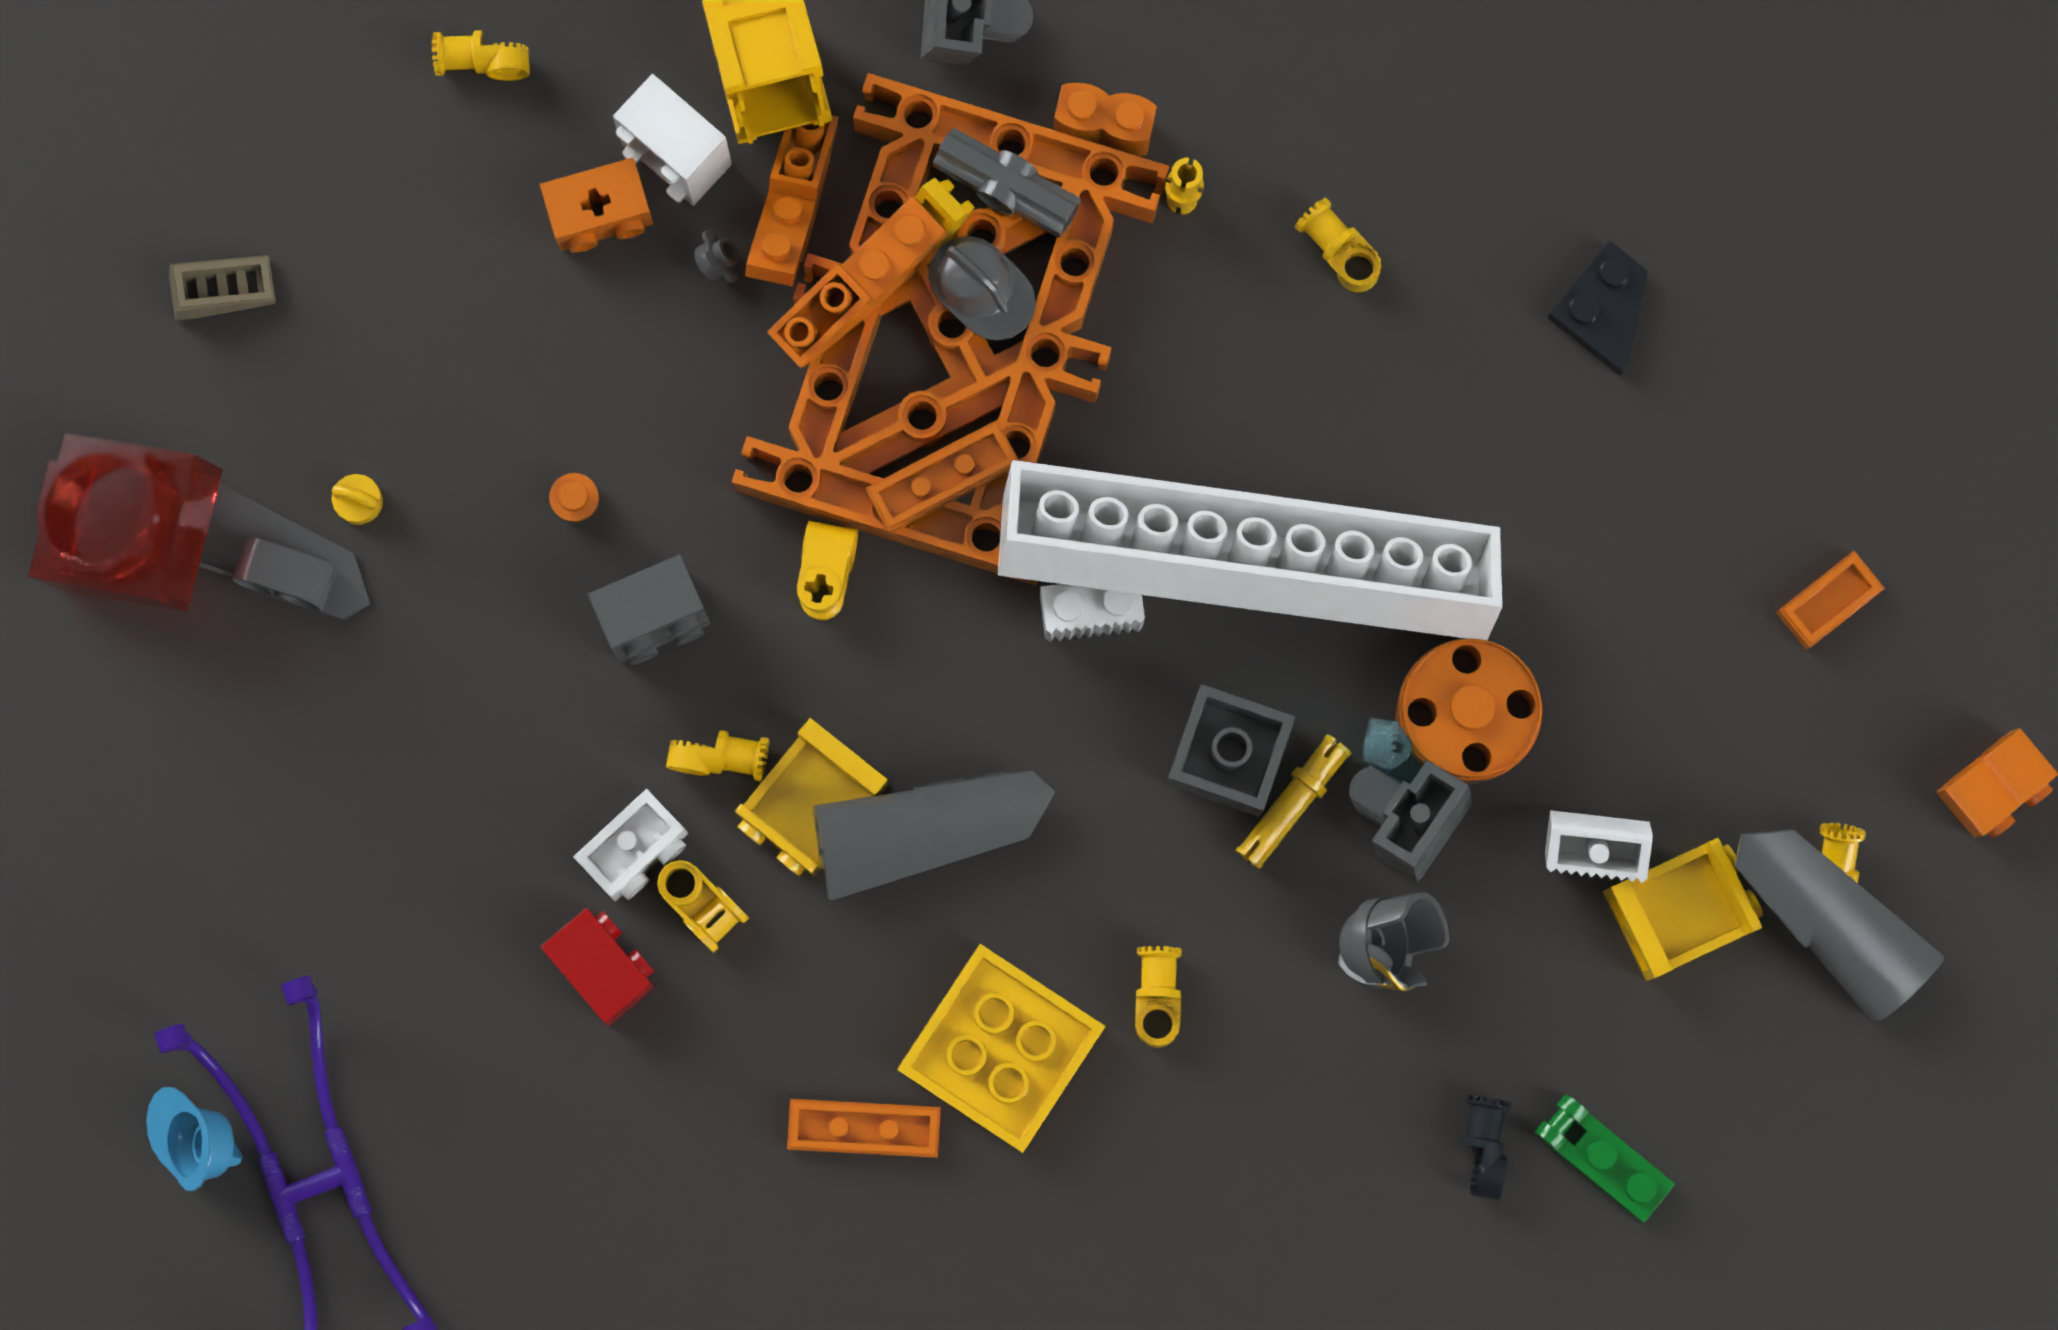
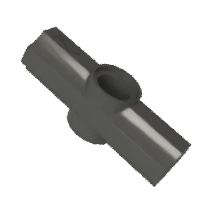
[933,127,1081,238]

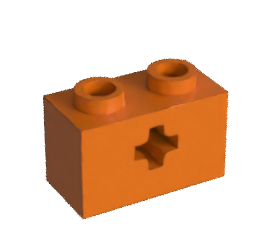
[540,157,654,253]

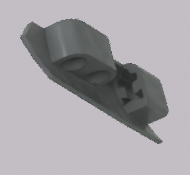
[135,459,371,621]
[813,770,1055,900]
[1734,829,1944,1022]

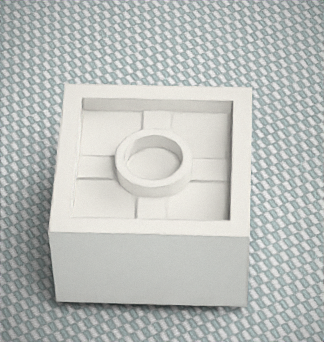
[613,73,732,206]

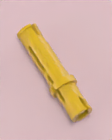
[1235,734,1352,870]

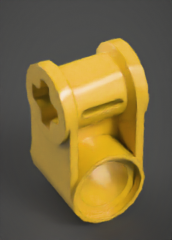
[797,521,858,620]
[657,860,749,953]

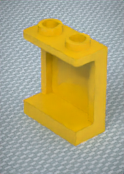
[735,718,889,877]
[1603,838,1763,981]

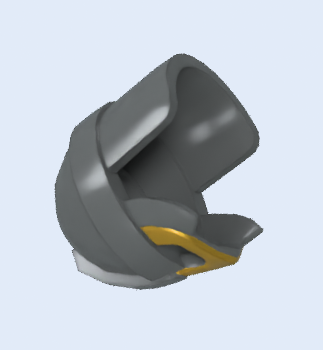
[1338,892,1449,991]

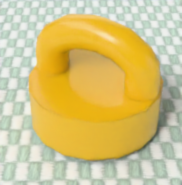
[331,474,383,525]

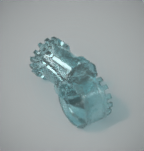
[1362,717,1411,774]

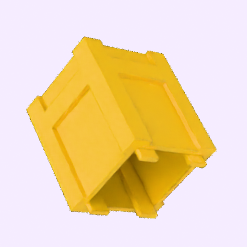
[702,0,833,145]

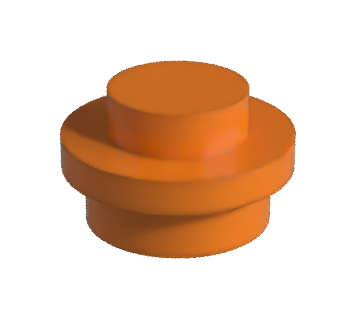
[549,473,599,522]

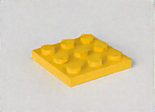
[897,944,1105,1153]

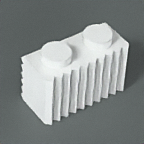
[1040,584,1145,642]
[1545,810,1653,883]

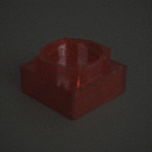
[28,433,223,612]

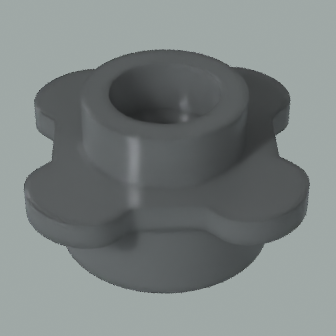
[695,229,739,283]

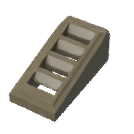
[169,255,276,321]

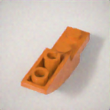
[745,115,839,287]
[767,196,949,368]

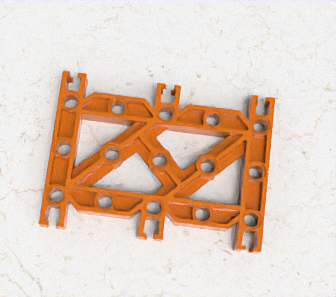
[732,73,1169,586]

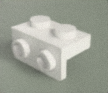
[573,788,689,902]

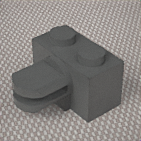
[920,0,1034,66]
[1349,760,1472,884]

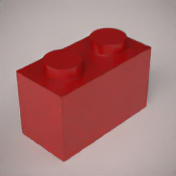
[540,908,655,1026]

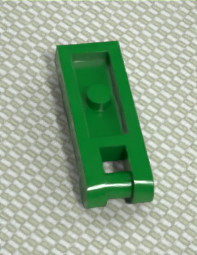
[1534,1094,1675,1223]

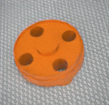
[1395,638,1542,784]

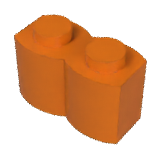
[1053,83,1157,157]
[1936,728,2058,839]

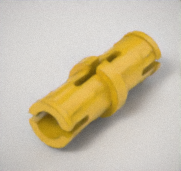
[1165,157,1204,215]

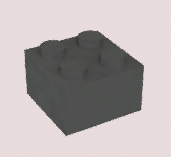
[588,554,711,665]
[1166,684,1295,817]

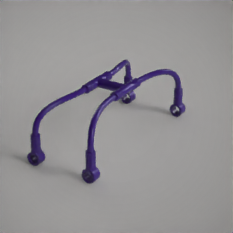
[154,975,438,1330]

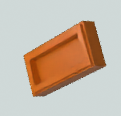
[1775,551,1885,650]

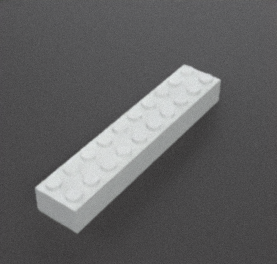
[998,460,1502,640]

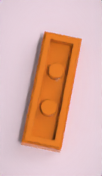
[865,420,1019,534]
[787,1099,941,1158]

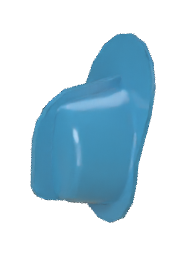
[146,1087,243,1191]

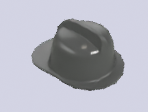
[928,236,1036,341]

